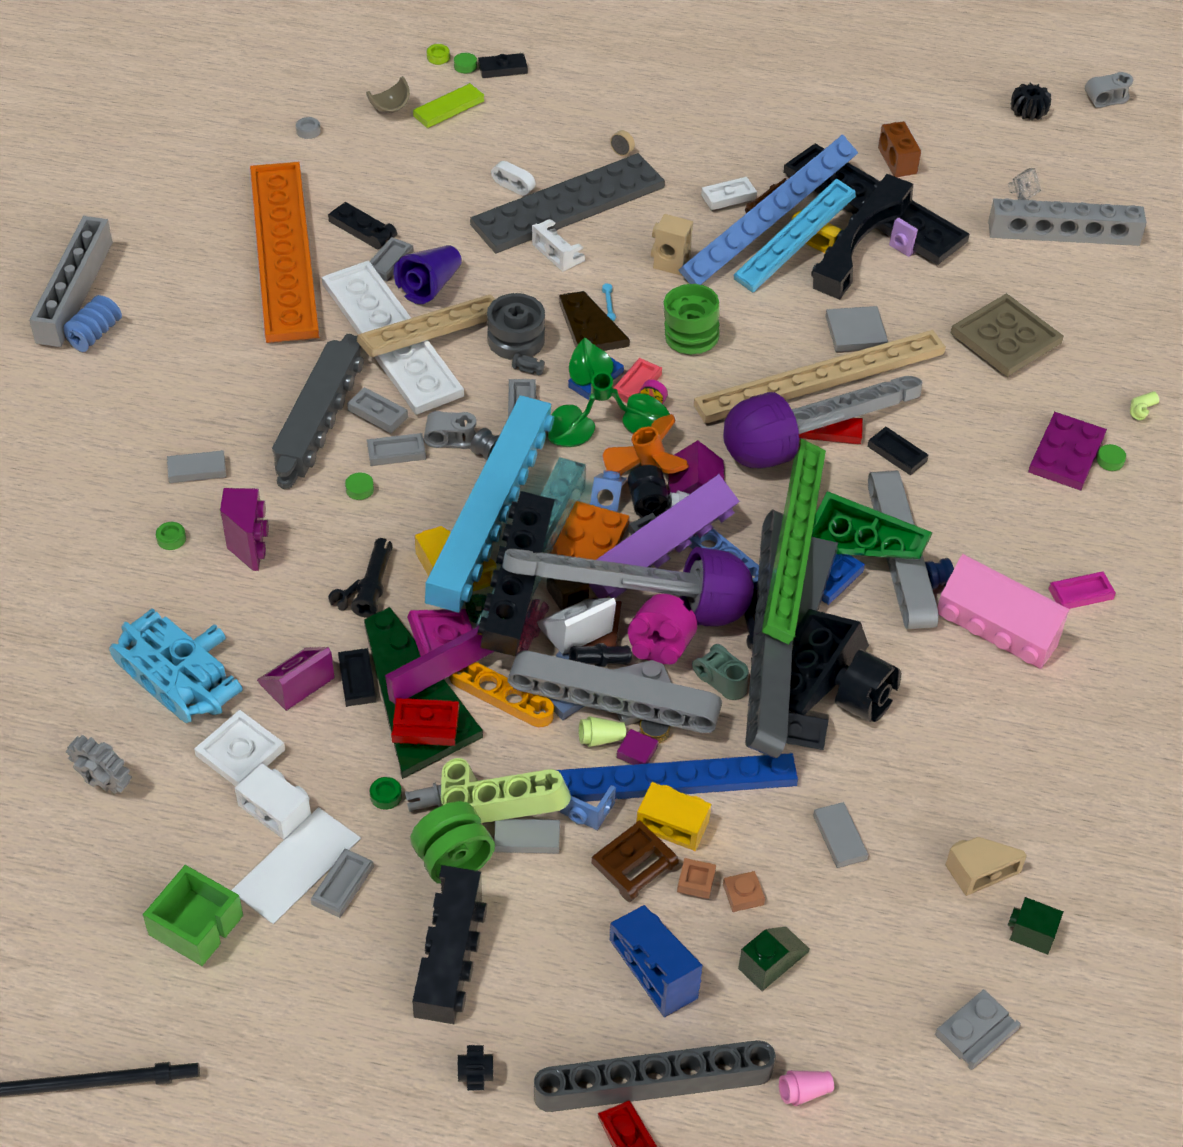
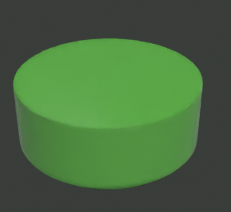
[454,53,477,74]
[1097,444,1126,471]
[345,472,374,500]
[156,522,186,550]

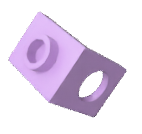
[889,218,918,257]

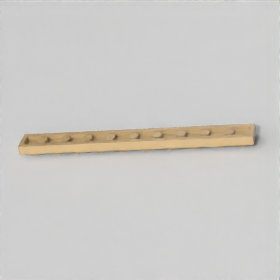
[694,330,946,424]

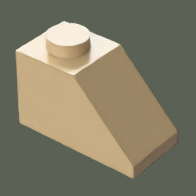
[945,837,1027,896]

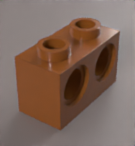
[878,121,921,177]

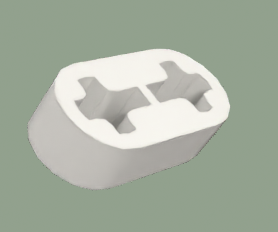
[491,161,536,196]

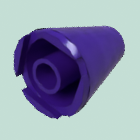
[393,245,462,304]

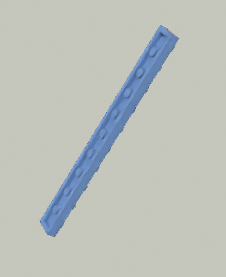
[678,134,858,285]

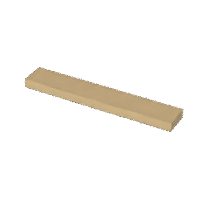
[357,294,495,358]

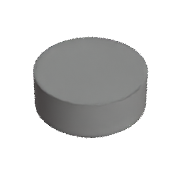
[296,117,321,139]

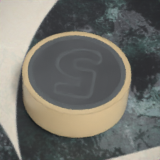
[610,130,635,156]

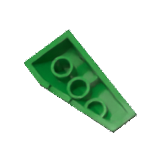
[811,491,932,559]

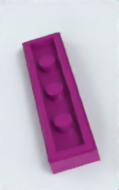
[385,626,494,705]

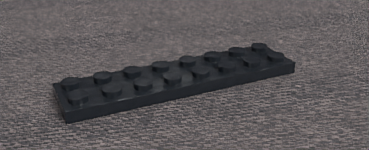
[783,143,970,265]

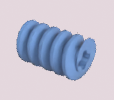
[63,295,122,352]

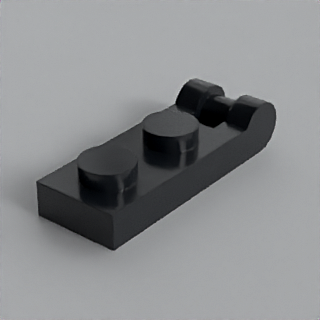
[328,202,397,249]

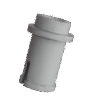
[405,782,442,812]

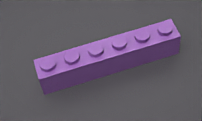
[589,474,740,599]

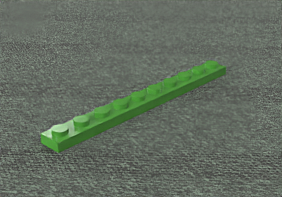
[762,438,826,645]

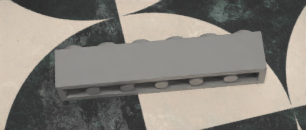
[29,216,113,347]

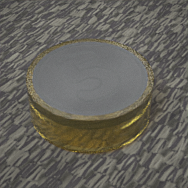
[639,719,670,743]

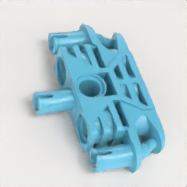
[109,608,242,723]

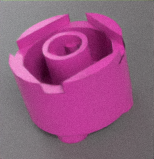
[628,594,697,665]

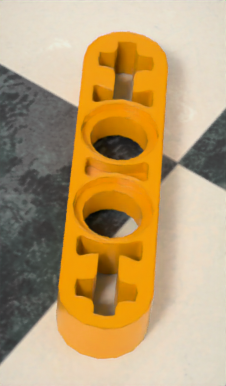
[449,662,554,727]

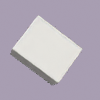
[537,598,616,655]

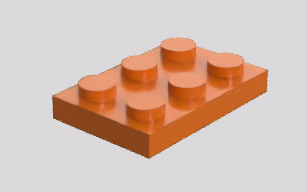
[550,501,630,560]

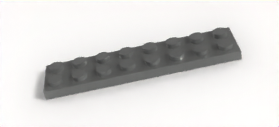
[470,153,665,254]

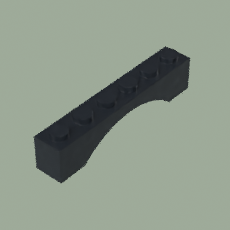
[811,174,913,300]

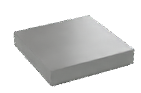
[825,306,888,352]

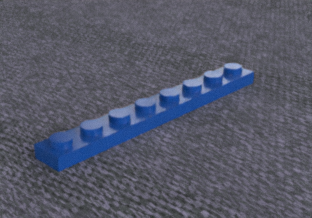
[556,753,798,802]

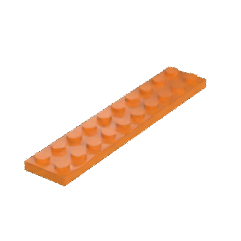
[250,162,319,343]

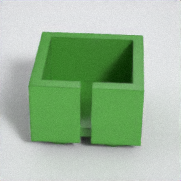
[143,865,244,966]

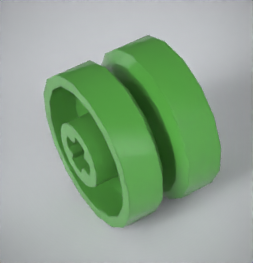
[410,801,495,884]

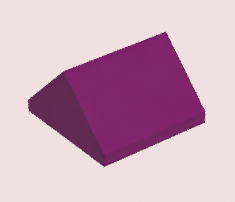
[668,440,724,495]
[257,647,335,711]

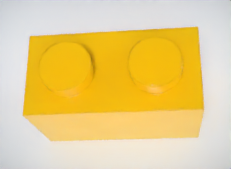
[636,782,711,851]

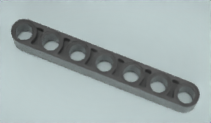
[534,1040,775,1112]

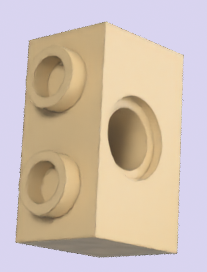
[651,214,693,276]

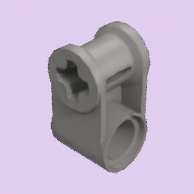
[1085,72,1134,108]
[423,411,477,449]

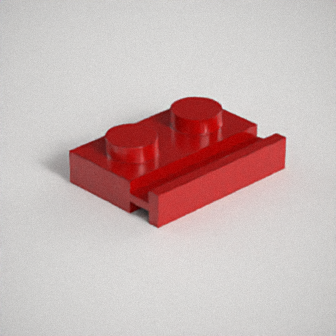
[391,698,459,746]

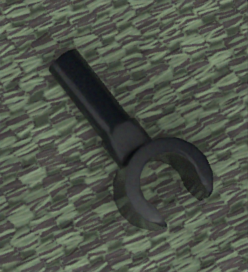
[328,579,360,611]

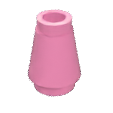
[779,1070,834,1106]

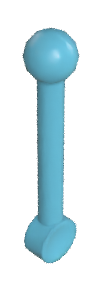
[602,283,616,321]

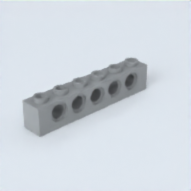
[988,198,1147,246]

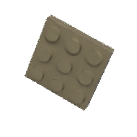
[951,293,1064,377]

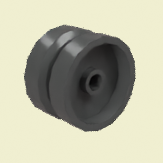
[487,293,545,360]

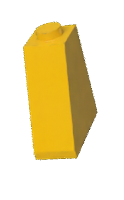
[414,526,497,592]

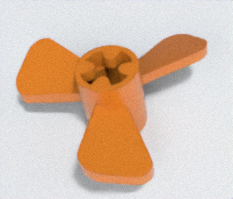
[603,414,689,475]

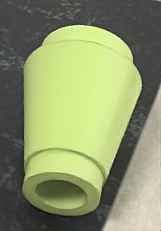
[578,716,626,747]

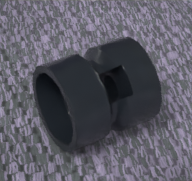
[627,465,670,518]

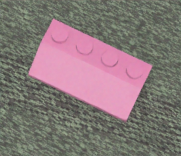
[937,554,1070,669]

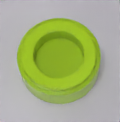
[427,44,450,65]

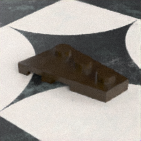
[559,291,630,351]

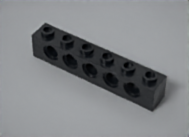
[477,491,555,657]

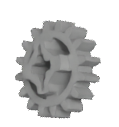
[66,735,132,794]

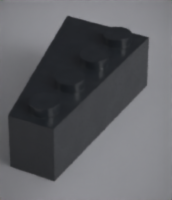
[412,865,487,1024]

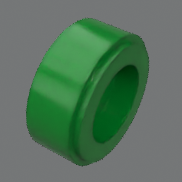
[369,777,402,810]

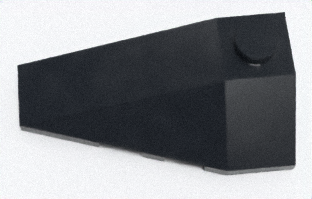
[789,609,869,716]

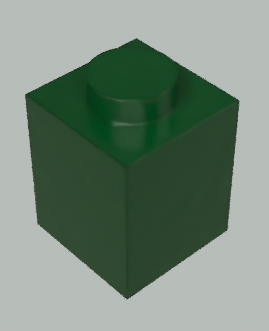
[1008,897,1064,955]

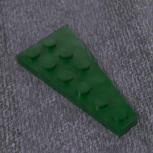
[364,607,483,779]

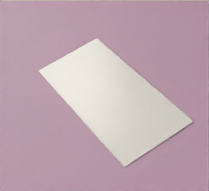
[231,807,361,924]

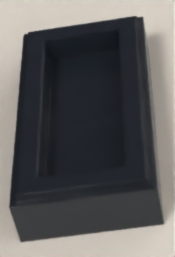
[867,426,929,475]
[338,648,376,707]

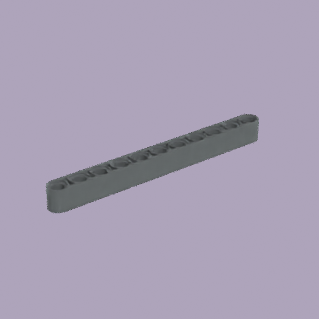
[745,509,793,758]

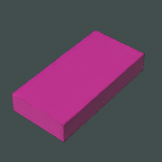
[1048,571,1116,609]

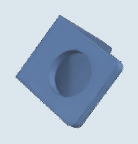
[590,470,627,512]
[560,785,616,831]

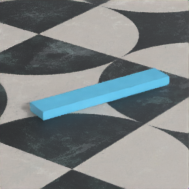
[734,178,856,293]

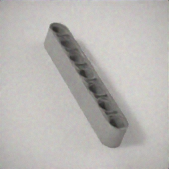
[868,470,938,629]
[507,650,722,733]

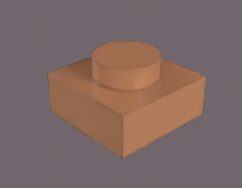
[677,858,716,899]
[723,871,765,912]

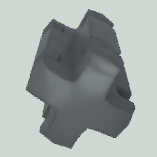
[512,353,545,375]

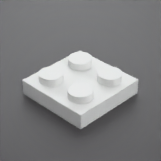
[194,710,285,787]

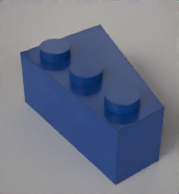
[609,905,703,1017]

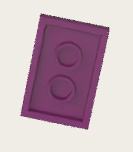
[1028,411,1107,491]

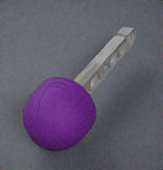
[723,376,922,468]
[502,547,754,626]

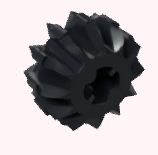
[1010,82,1052,121]

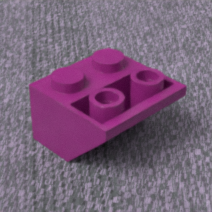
[220,488,269,571]

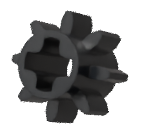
[457,1045,493,1091]

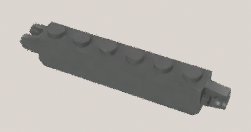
[272,334,364,489]

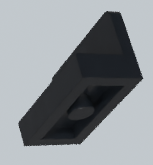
[786,711,829,750]

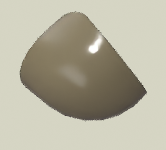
[366,76,410,113]

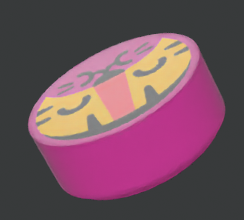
[639,380,668,404]

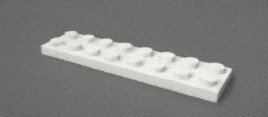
[322,260,464,415]

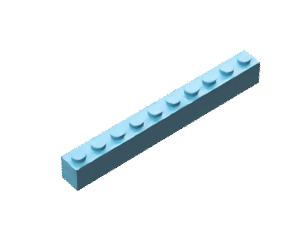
[425,395,554,613]

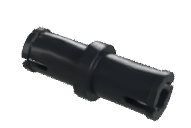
[569,643,632,667]

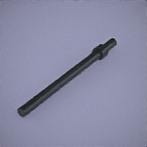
[0,1062,200,1097]

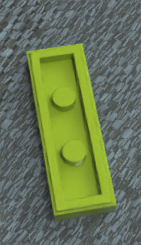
[413,83,484,128]

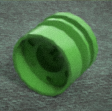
[663,284,720,355]

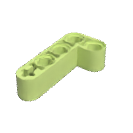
[441,758,571,823]

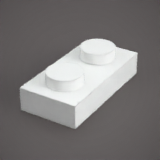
[701,177,757,210]

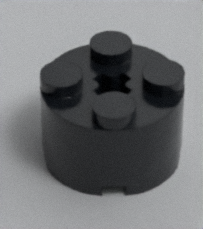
[834,649,902,722]

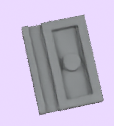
[935,989,1021,1070]

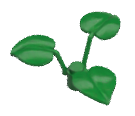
[548,338,670,447]

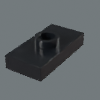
[478,53,528,78]

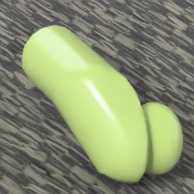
[1130,391,1159,420]

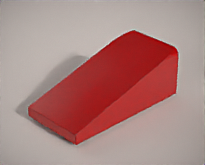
[598,1100,657,1147]

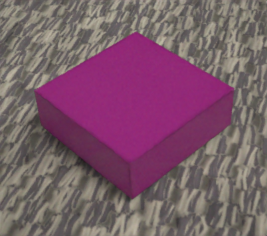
[616,729,658,765]

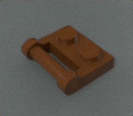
[591,820,679,902]

